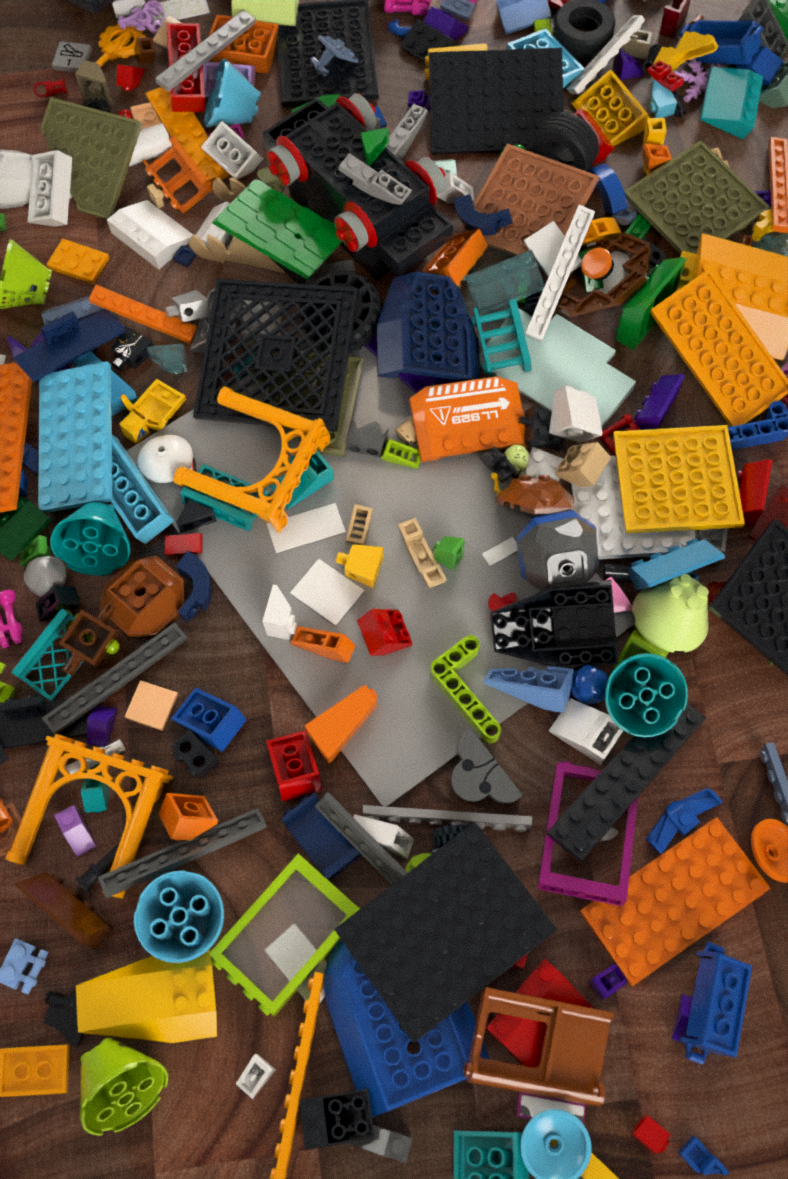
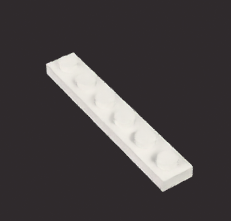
[567,15,645,94]

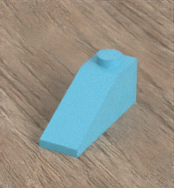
[649,78,677,118]

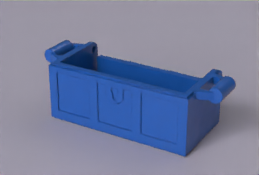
[678,20,763,65]
[680,942,752,1064]

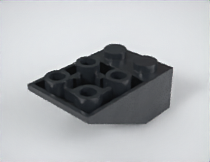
[299,1089,375,1150]

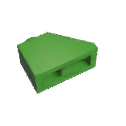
[433,536,465,571]

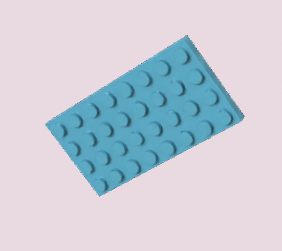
[38,361,113,513]

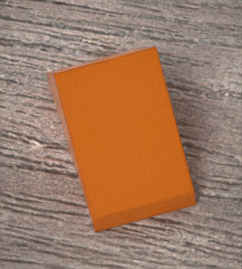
[642,143,672,172]

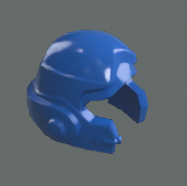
[570,665,608,705]

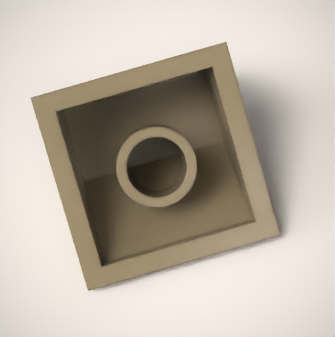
[75,60,113,107]

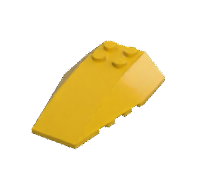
[76,950,217,1043]

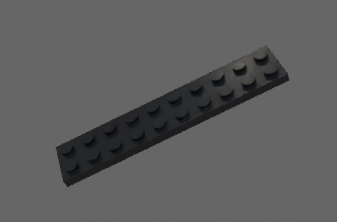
[546,703,706,863]

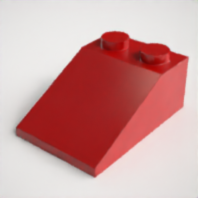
[266,730,323,802]

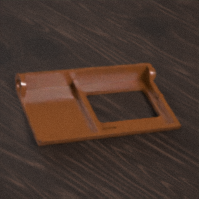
[463,987,615,1107]

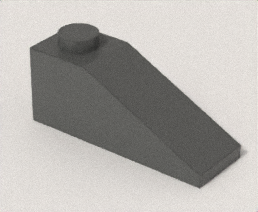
[348,1125,412,1163]

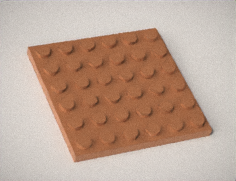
[458,144,599,266]

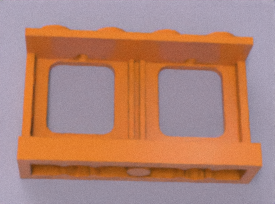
[143,135,213,214]

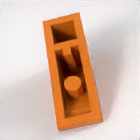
[290,626,356,663]

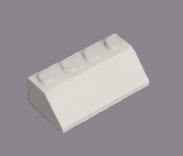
[28,150,72,227]

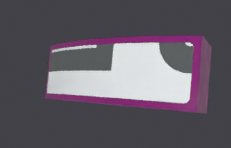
[516,1092,586,1125]

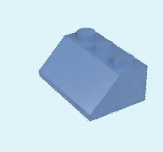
[496,0,552,35]

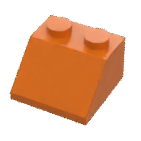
[159,793,218,841]

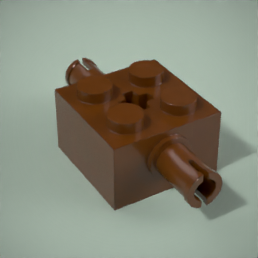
[59,601,119,676]

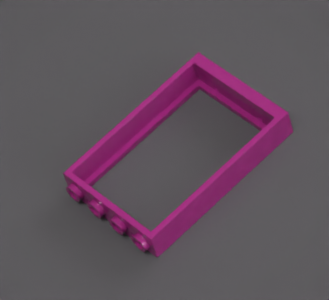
[537,761,638,907]

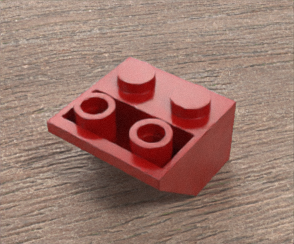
[357,609,413,656]

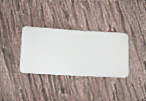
[482,537,518,566]

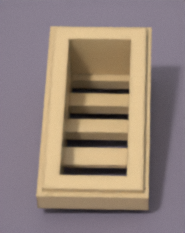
[345,504,374,545]

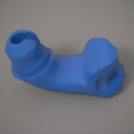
[388,19,412,38]

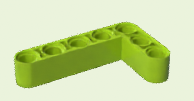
[430,635,501,744]

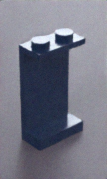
[281,793,362,881]

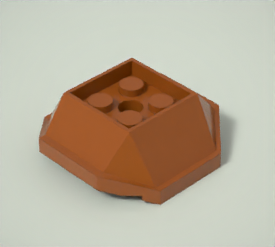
[100,555,185,637]

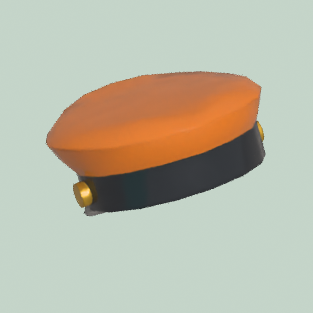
[581,248,614,281]

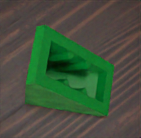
[361,128,389,167]

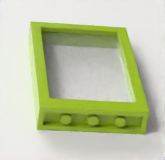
[209,854,360,1016]

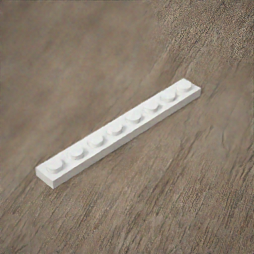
[525,205,595,342]

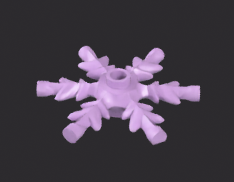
[673,58,724,103]

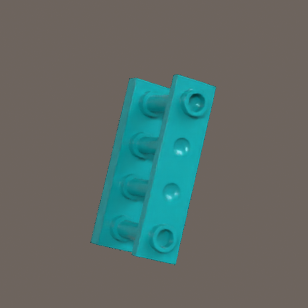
[471,299,532,378]

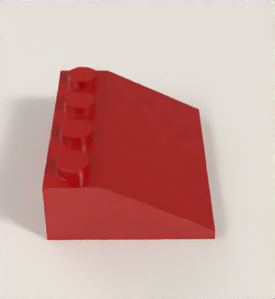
[485,958,593,1068]

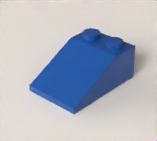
[171,687,247,752]

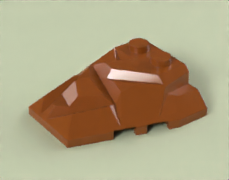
[495,474,574,514]

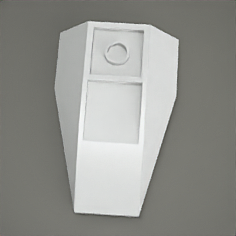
[0,149,72,206]

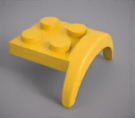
[121,379,186,430]

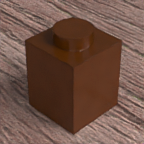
[134,37,156,64]

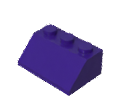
[634,374,685,430]

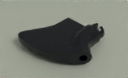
[44,990,83,1047]

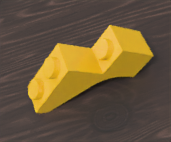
[653,31,718,72]

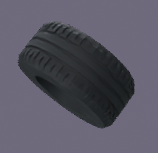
[552,0,616,62]
[531,112,599,172]

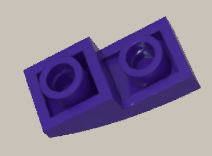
[408,90,430,110]

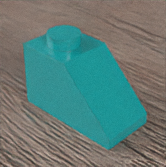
[81,771,109,813]

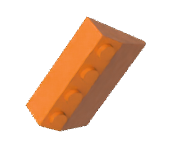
[207,15,279,74]

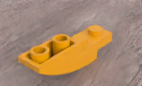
[581,217,622,246]

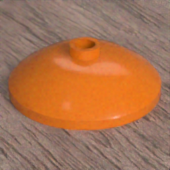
[751,819,788,883]

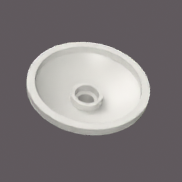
[137,435,193,483]

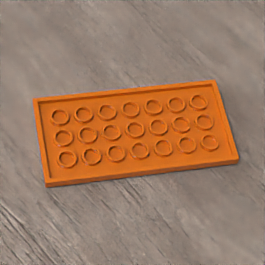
[579,817,771,987]

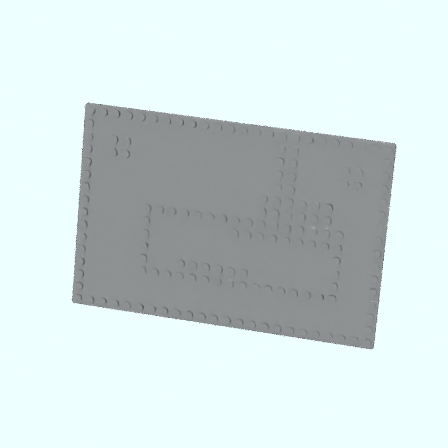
[127,322,636,807]

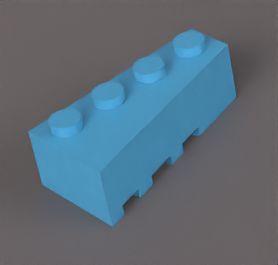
[72,351,138,416]

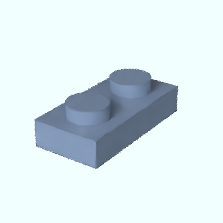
[440,0,475,21]

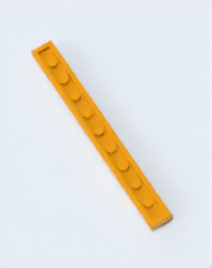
[270,972,324,1179]

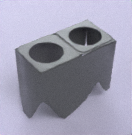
[346,421,389,457]

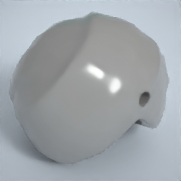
[24,556,66,597]

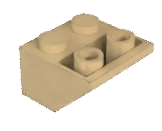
[555,442,611,487]

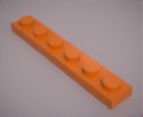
[89,285,197,344]

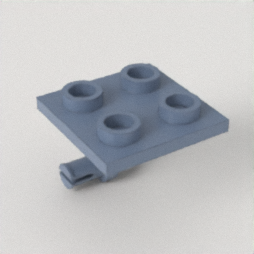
[310,35,359,76]

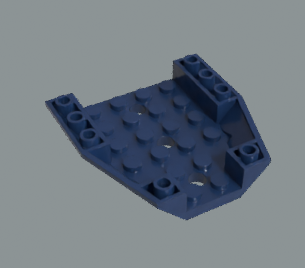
[376,271,481,381]

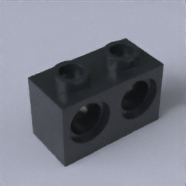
[171,730,219,780]

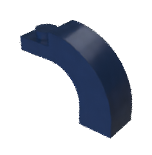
[454,194,513,236]
[176,551,213,623]

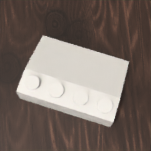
[107,200,193,270]

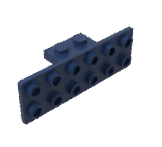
[13,309,126,382]

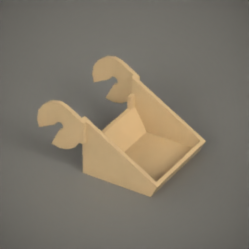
[189,177,285,273]

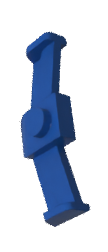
[645,788,723,856]

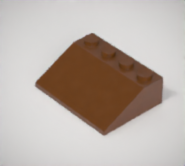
[15,872,113,950]

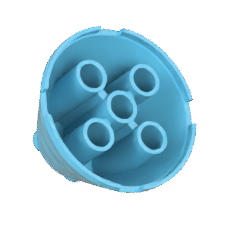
[204,59,261,128]
[134,871,224,963]

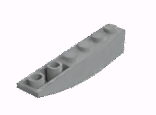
[386,104,428,160]

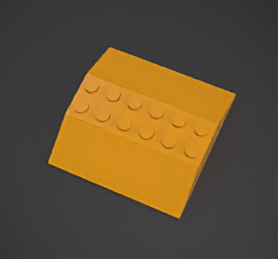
[690,233,788,361]

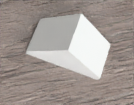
[236,1054,276,1099]

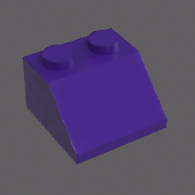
[424,6,469,41]

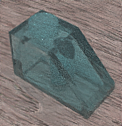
[147,344,187,374]

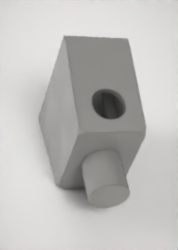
[165,290,211,322]

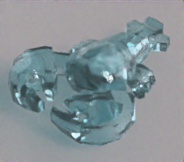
[752,233,788,257]

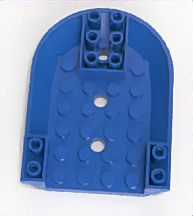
[324,939,490,1118]

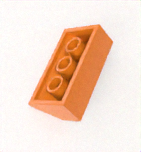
[422,228,488,286]

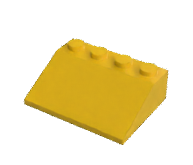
[571,70,650,146]

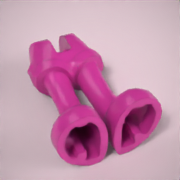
[385,0,431,16]
[0,590,23,649]

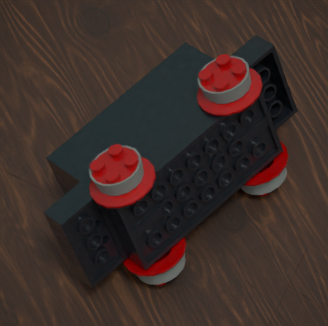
[263,93,453,281]

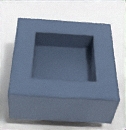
[612,209,637,225]

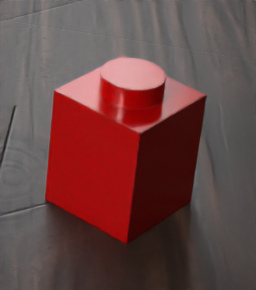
[631,1115,670,1154]

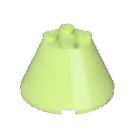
[632,574,709,653]

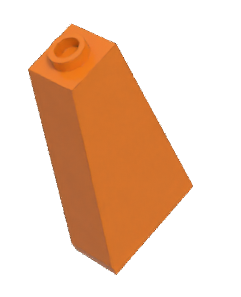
[304,685,378,763]

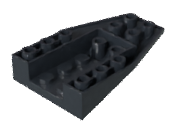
[491,580,618,667]

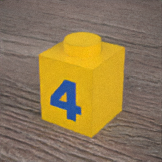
[119,412,150,445]

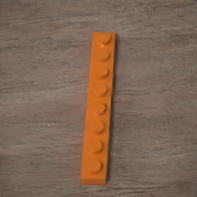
[769,137,788,233]

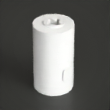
[129,123,172,167]

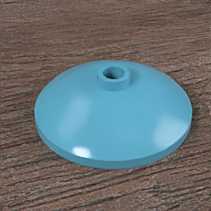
[520,1109,591,1179]

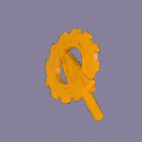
[96,24,146,67]

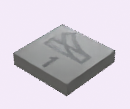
[52,41,92,73]

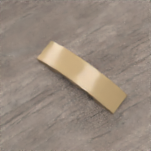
[398,518,447,588]

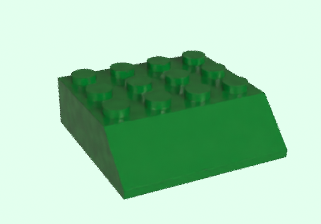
[615,257,687,350]

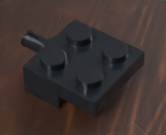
[518,405,563,452]

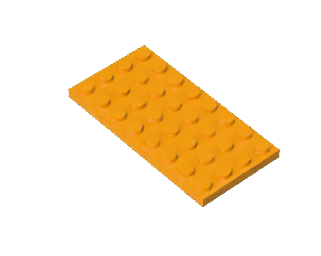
[650,268,788,427]

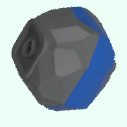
[517,510,599,591]

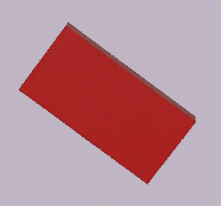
[165,533,203,556]

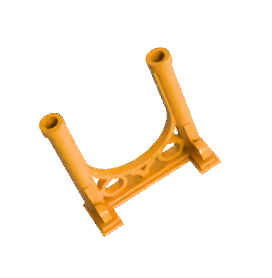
[174,387,330,533]
[5,734,174,899]

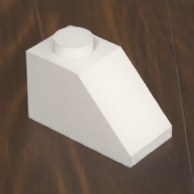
[437,172,474,203]

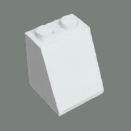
[549,385,602,443]

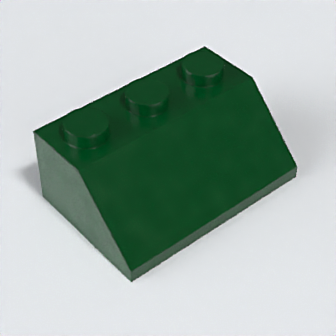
[0,497,52,561]

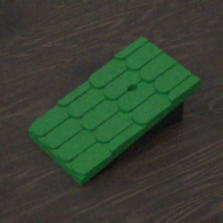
[212,179,343,284]

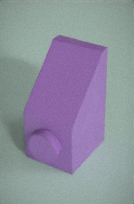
[54,805,97,857]

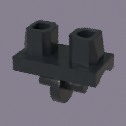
[480,446,517,482]

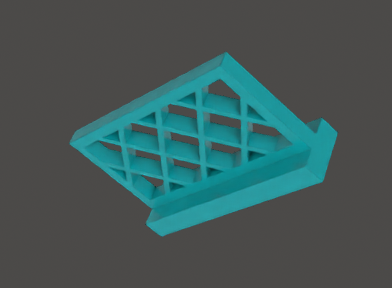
[180,464,270,532]
[11,608,93,701]

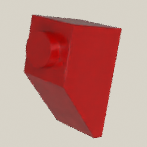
[116,64,145,91]

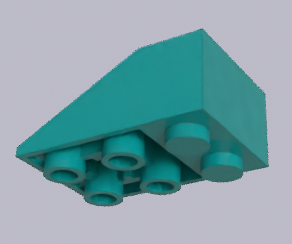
[268,450,334,510]

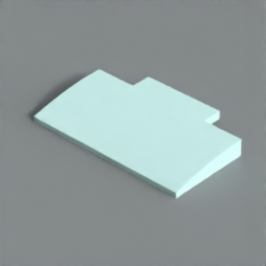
[480,308,636,440]

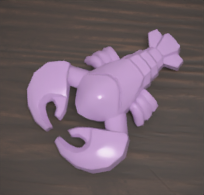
[118,0,165,35]

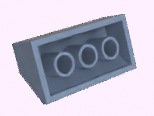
[41,289,119,325]

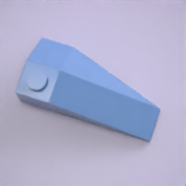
[484,666,574,713]

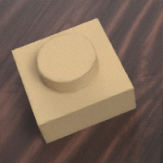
[147,183,164,208]

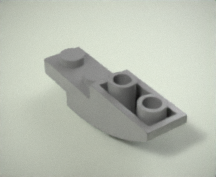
[338,153,412,205]

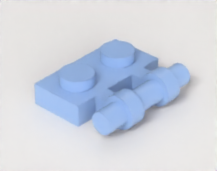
[0,938,49,995]

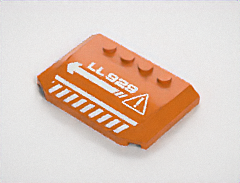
[409,376,529,463]

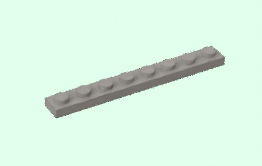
[156,10,256,92]
[362,805,532,832]

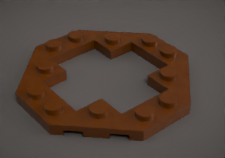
[555,233,651,317]

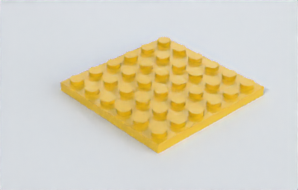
[613,425,745,534]

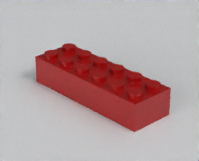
[167,23,205,112]

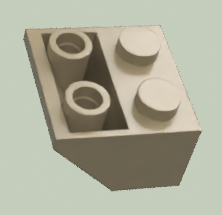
[617,26,653,59]

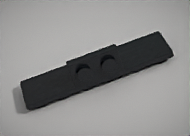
[0,695,88,749]

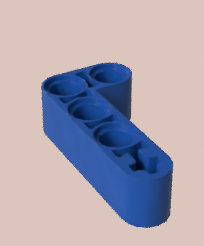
[728,401,788,450]

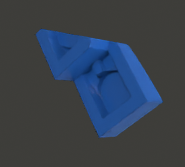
[677,1135,729,1175]

